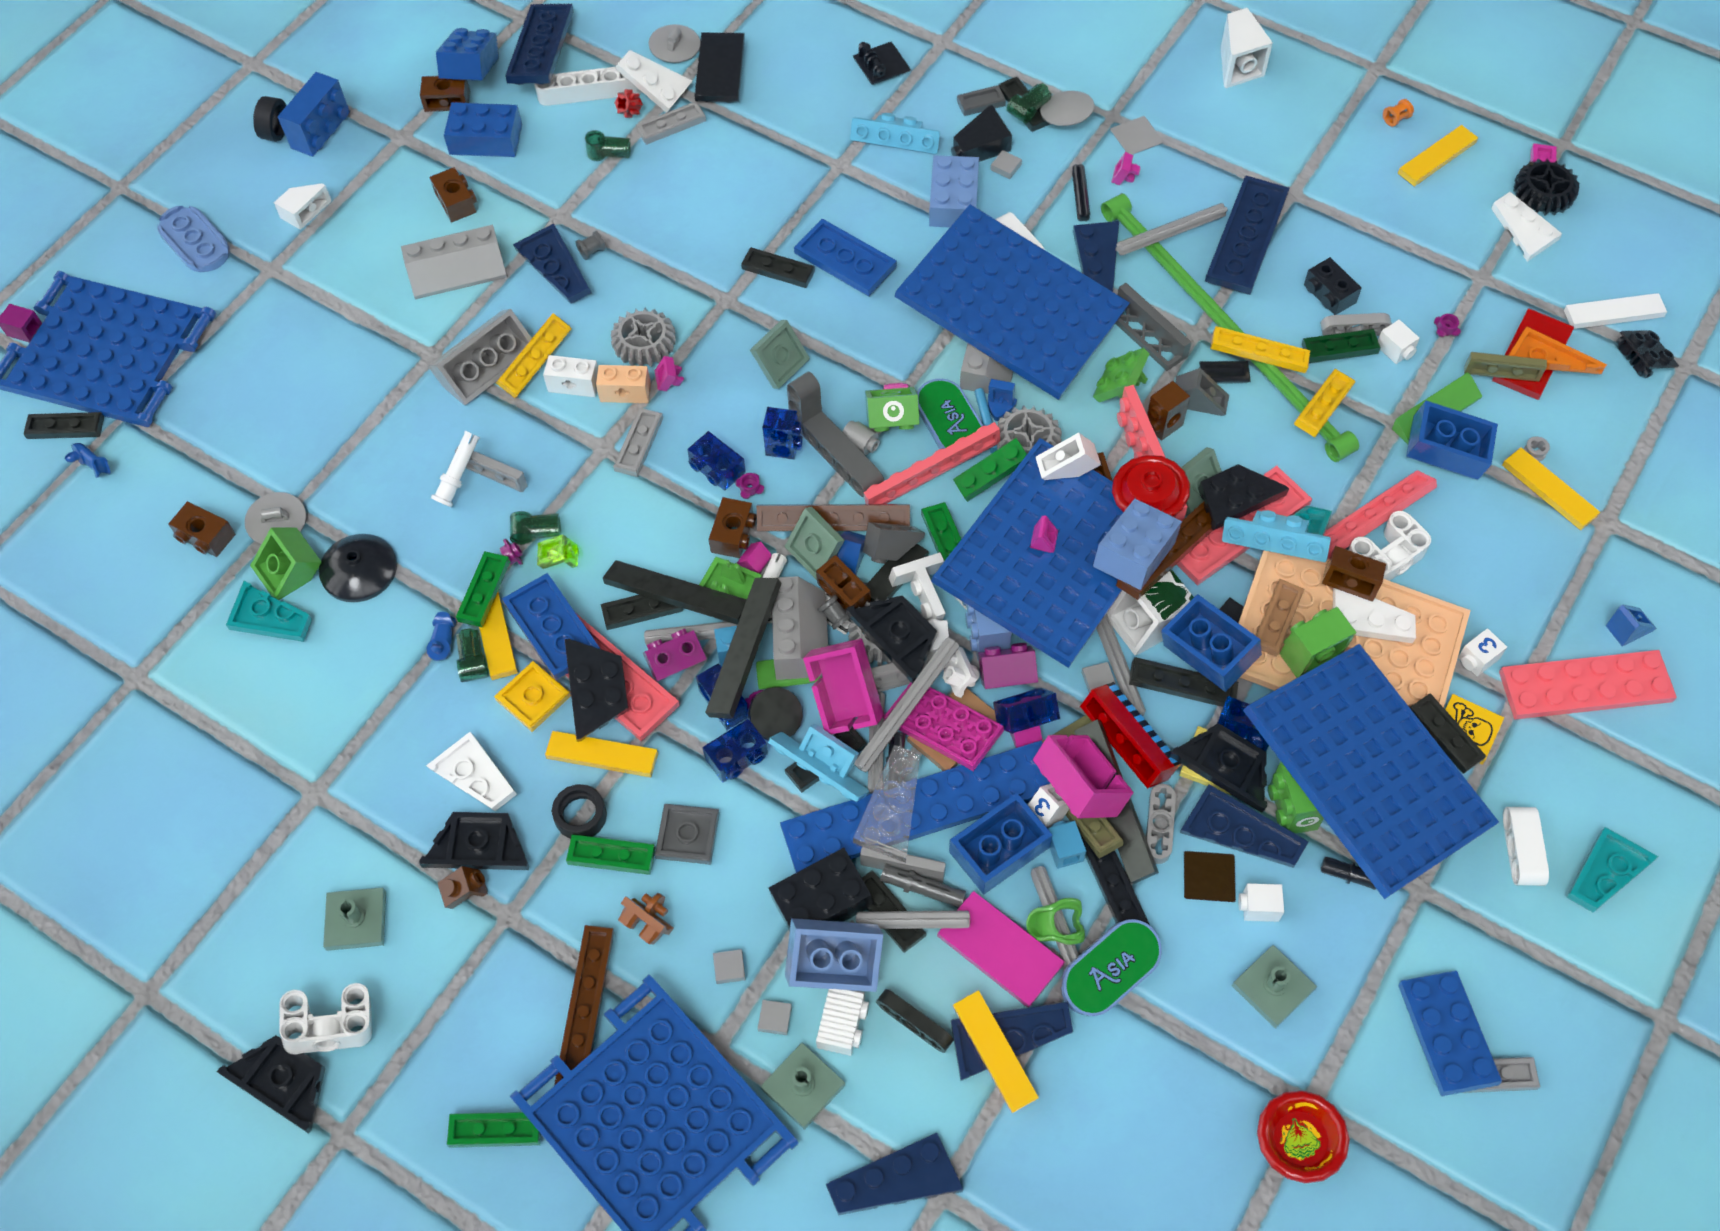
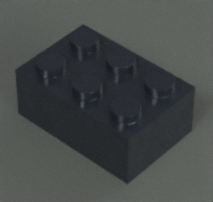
[768,847,873,931]

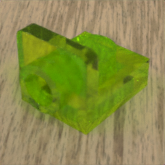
[537,534,579,569]

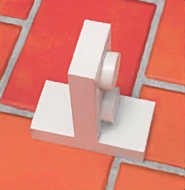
[889,553,946,621]

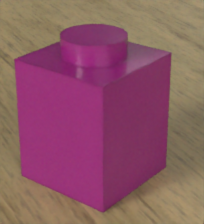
[0,303,42,343]

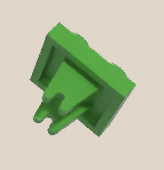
[1093,347,1150,402]
[699,556,762,599]

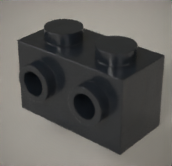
[1304,257,1362,315]

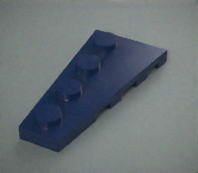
[1073,221,1119,292]
[513,223,591,304]
[1180,784,1309,868]
[950,1002,1073,1081]
[826,1133,964,1215]

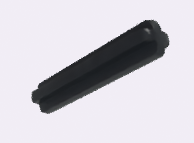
[1072,164,1090,221]

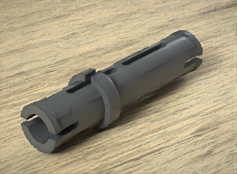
[880,864,966,908]

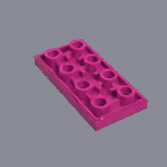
[883,682,1004,771]
[937,891,1065,1008]

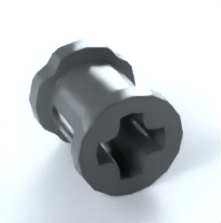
[575,231,606,260]
[818,595,849,630]

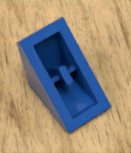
[836,531,865,575]
[1606,604,1657,646]

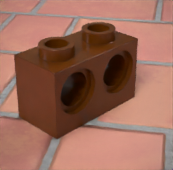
[816,555,871,611]

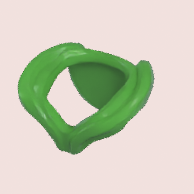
[1026,898,1085,945]

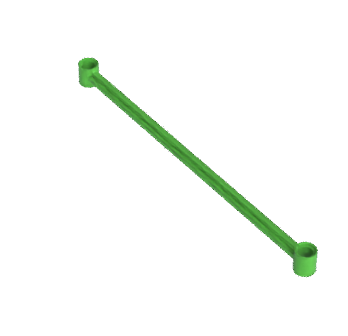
[1101,193,1359,462]

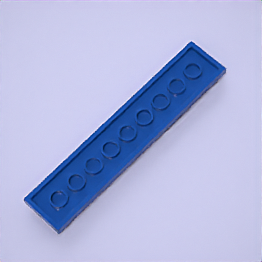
[780,740,1051,873]

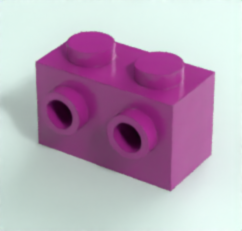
[643,628,706,682]
[978,643,1038,689]

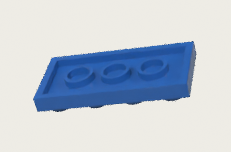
[794,218,897,296]
[502,573,600,681]
[1398,971,1502,1097]

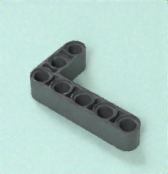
[787,371,884,497]

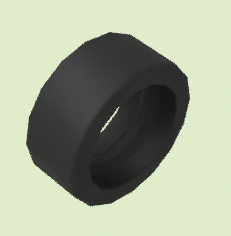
[253,96,286,141]
[551,784,607,839]

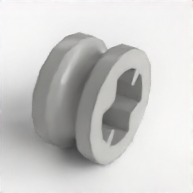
[1524,436,1550,462]

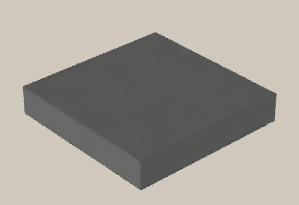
[655,804,720,865]

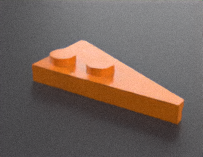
[1508,327,1607,374]

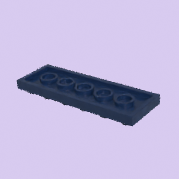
[505,4,574,85]
[1205,175,1290,295]

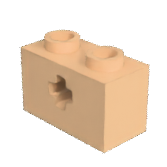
[596,365,651,403]

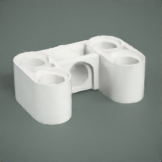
[1348,511,1431,581]
[279,983,372,1054]

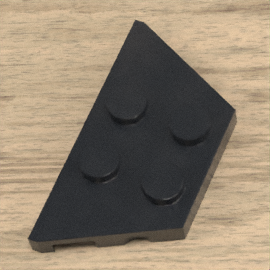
[1198,464,1289,530]
[846,595,937,683]
[565,639,628,742]
[1169,723,1267,813]
[419,812,529,870]
[216,1035,325,1134]

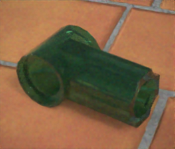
[1006,83,1051,124]
[585,130,631,161]
[510,511,561,545]
[456,628,489,683]

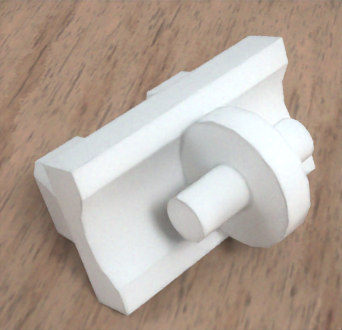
[943,646,980,698]

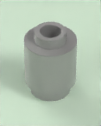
[842,421,880,455]

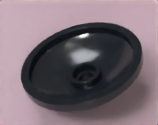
[319,534,397,602]

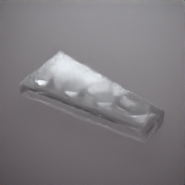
[853,745,920,863]

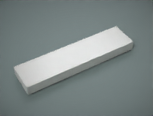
[1564,293,1667,329]

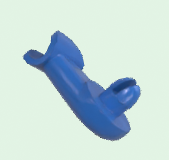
[65,443,111,478]
[426,612,457,661]

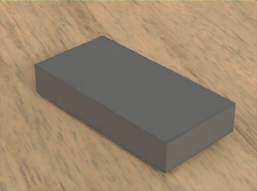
[957,85,1006,116]

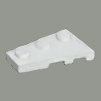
[1491,192,1562,262]
[1333,588,1416,643]
[426,732,517,811]

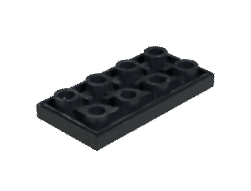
[694,32,745,103]

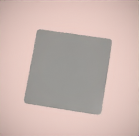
[1110,116,1164,155]

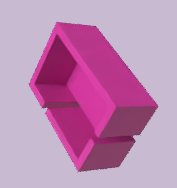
[803,638,884,735]
[1033,735,1134,819]

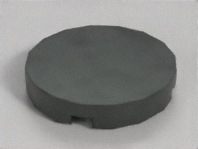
[748,687,803,741]

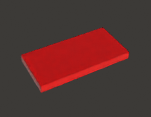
[1492,308,1574,400]

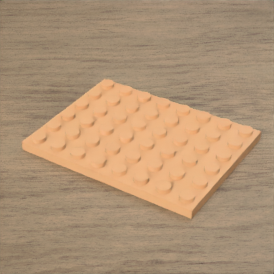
[1238,550,1471,708]

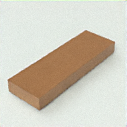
[1256,579,1305,657]

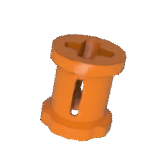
[1383,99,1414,127]

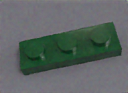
[1301,329,1381,363]

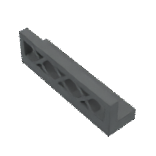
[1116,283,1192,371]

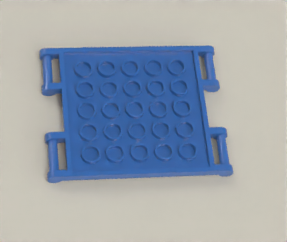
[0,271,217,427]
[510,975,799,1231]

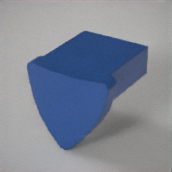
[988,379,1017,421]

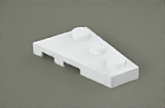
[615,50,692,113]

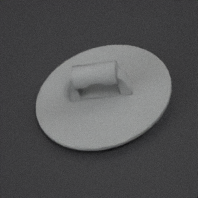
[649,24,700,63]
[1041,91,1094,126]
[245,492,306,545]

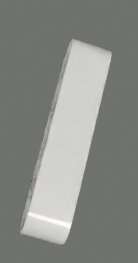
[534,67,642,106]

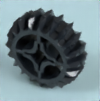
[1513,158,1580,216]

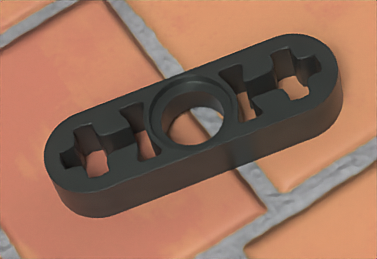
[876,989,954,1053]

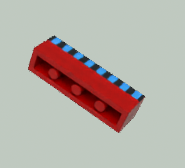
[1080,682,1181,789]

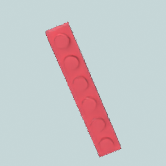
[863,422,1000,504]
[1324,470,1437,559]

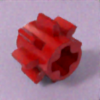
[614,89,643,118]

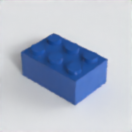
[436,28,499,80]
[278,72,350,157]
[444,102,522,157]
[1406,401,1498,480]
[1161,594,1262,692]
[949,793,1052,895]

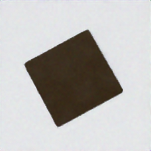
[1184,851,1236,902]

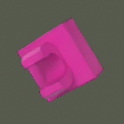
[1112,152,1141,186]
[654,356,684,391]

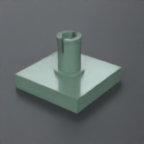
[750,320,810,389]
[1181,447,1222,517]
[785,507,845,580]
[323,888,386,951]
[1232,945,1317,1029]
[760,1043,845,1130]

